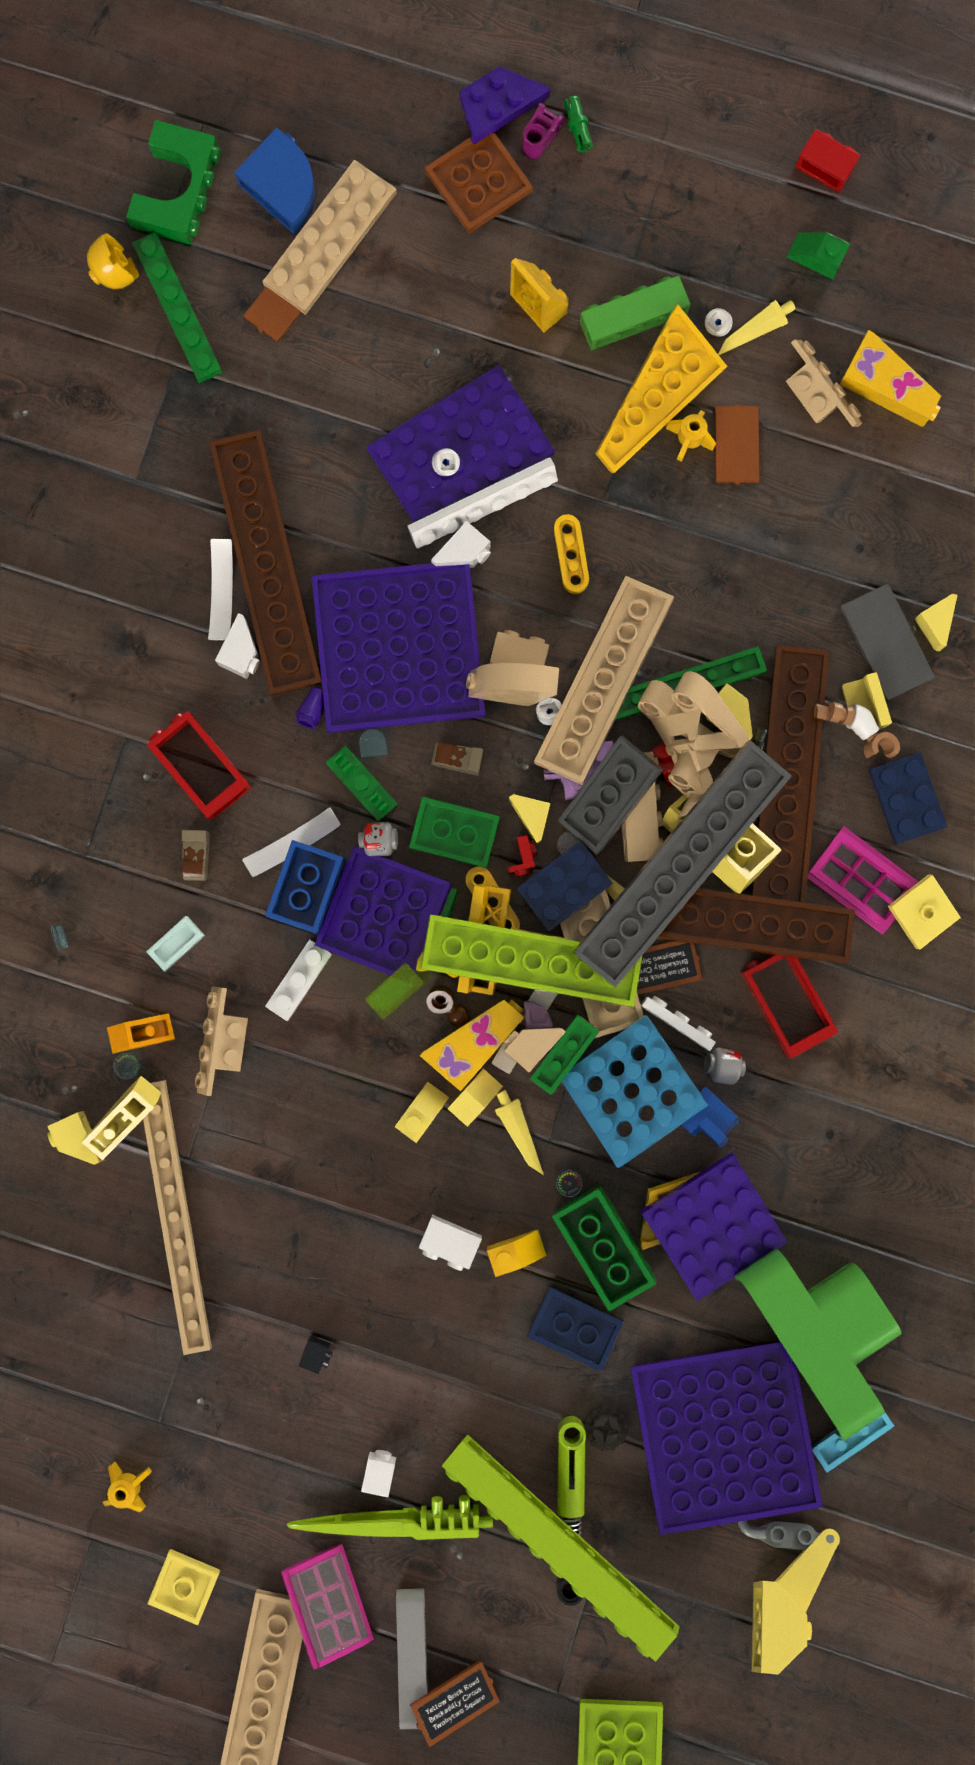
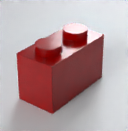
[795,129,861,193]

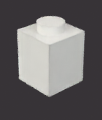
[361,1450,397,1497]

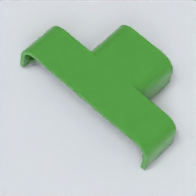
[734,1249,902,1442]

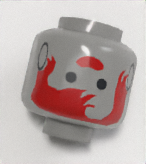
[358,822,398,857]
[704,1048,746,1085]

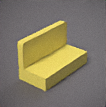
[841,672,892,735]

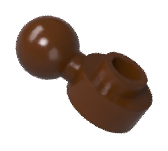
[426,985,469,1027]

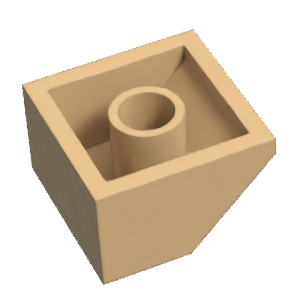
[504,1027,566,1072]

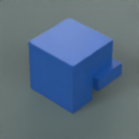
[681,1086,739,1149]

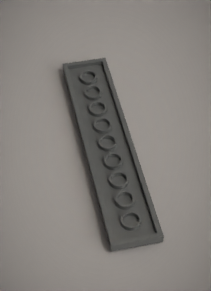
[573,740,791,988]

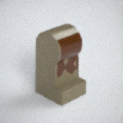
[431,743,483,776]
[182,830,210,881]

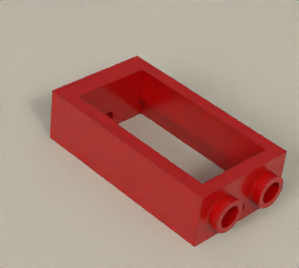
[147,711,252,821]
[740,954,839,1058]

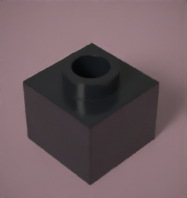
[298,1336,333,1374]

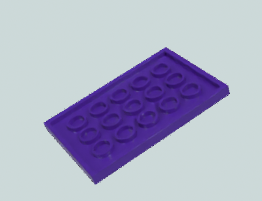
[366,365,555,523]

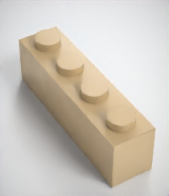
[622,752,663,862]

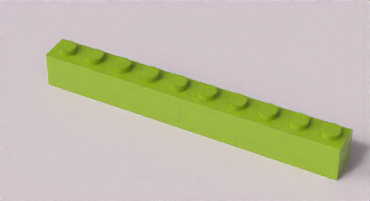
[442,1435,680,1662]

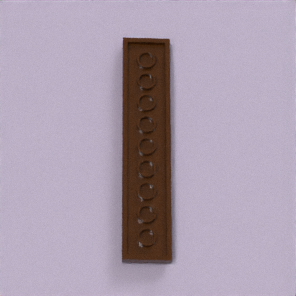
[209,430,322,696]
[751,645,830,903]

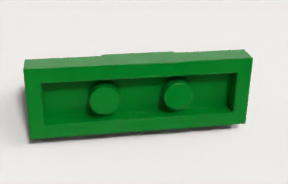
[325,745,398,822]
[530,1014,600,1095]

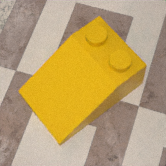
[510,258,569,333]

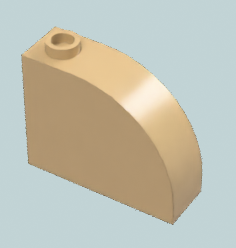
[466,663,559,706]

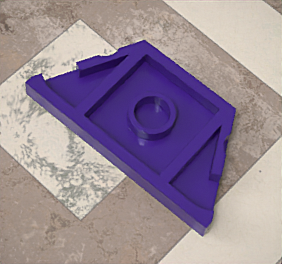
[459,66,551,144]

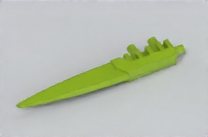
[287,1495,493,1540]

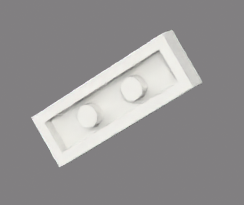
[265,939,333,1021]
[641,996,716,1051]

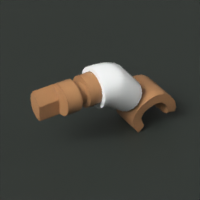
[814,702,900,759]

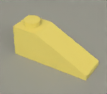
[82,1076,161,1160]

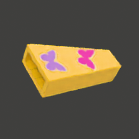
[840,330,941,427]
[420,999,524,1091]

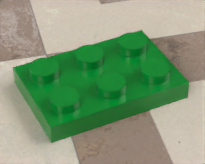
[409,796,500,869]

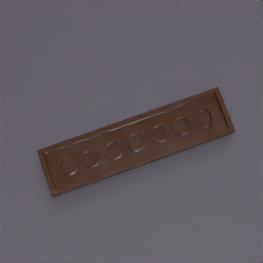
[657,888,855,965]

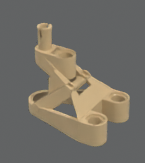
[638,671,750,820]

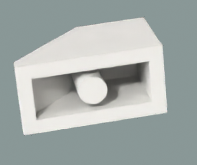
[431,521,491,568]
[215,613,260,679]

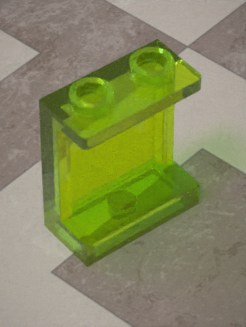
[366,964,426,1020]

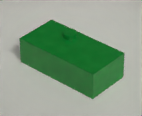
[552,1184,657,1311]

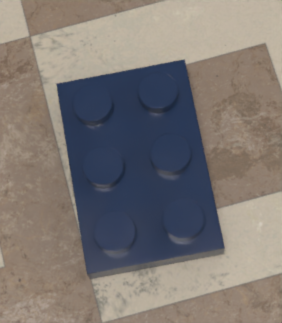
[868,752,947,845]
[516,841,613,932]
[527,1286,624,1372]

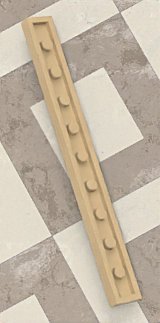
[143,1080,212,1355]

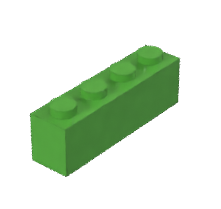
[580,276,690,351]

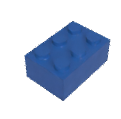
[265,840,345,935]

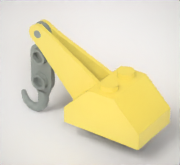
[738,1521,840,1674]

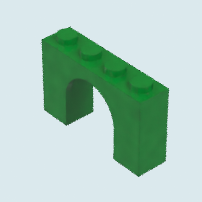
[126,120,221,245]

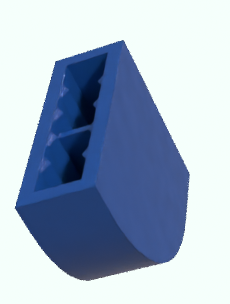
[234,127,315,235]

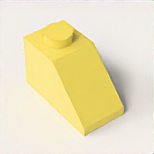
[395,1082,449,1143]
[47,1111,105,1165]

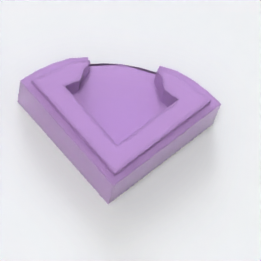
[524,1001,553,1029]

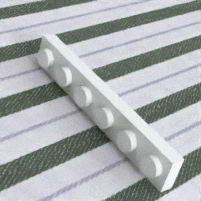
[408,457,558,549]

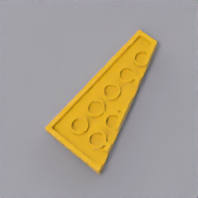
[595,305,727,473]

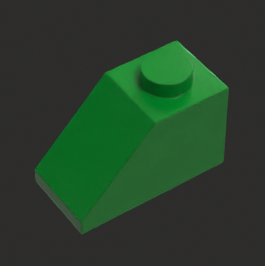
[786,232,850,279]

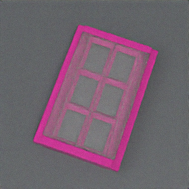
[808,826,918,935]
[281,1543,374,1669]

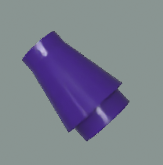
[295,687,324,729]

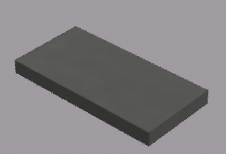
[839,584,935,701]
[557,736,664,854]

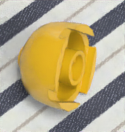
[87,233,139,289]

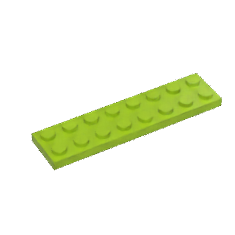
[420,915,642,1007]

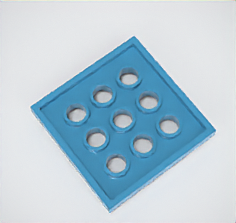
[562,1015,709,1168]

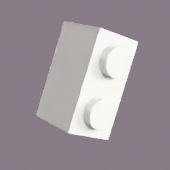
[419,1214,482,1271]

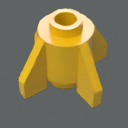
[666,410,716,462]
[102,1461,152,1512]

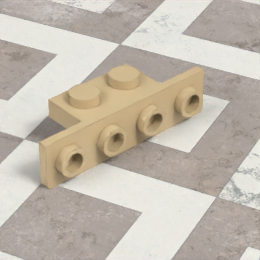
[786,339,862,427]
[195,986,248,1096]

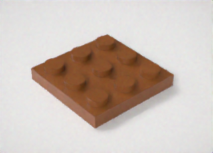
[425,132,533,234]

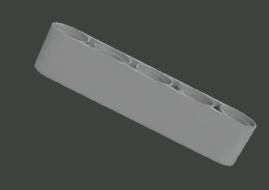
[396,1588,427,1730]

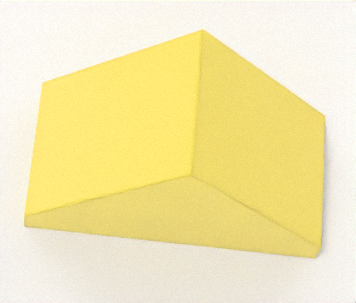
[915,594,957,651]
[509,794,550,845]
[447,1069,503,1127]

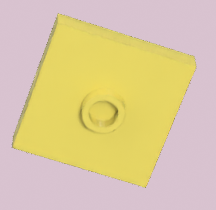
[887,874,961,950]
[147,1549,221,1625]

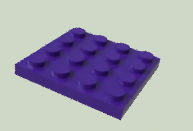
[314,846,453,984]
[640,1152,788,1301]

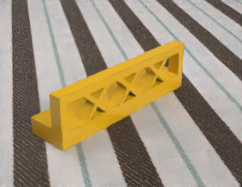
[457,884,511,995]

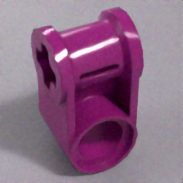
[522,103,565,159]

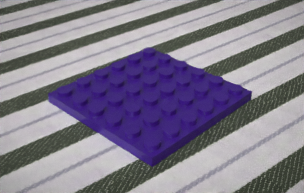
[312,563,485,733]
[630,1340,823,1535]

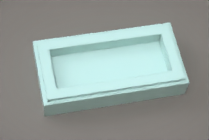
[146,916,205,971]

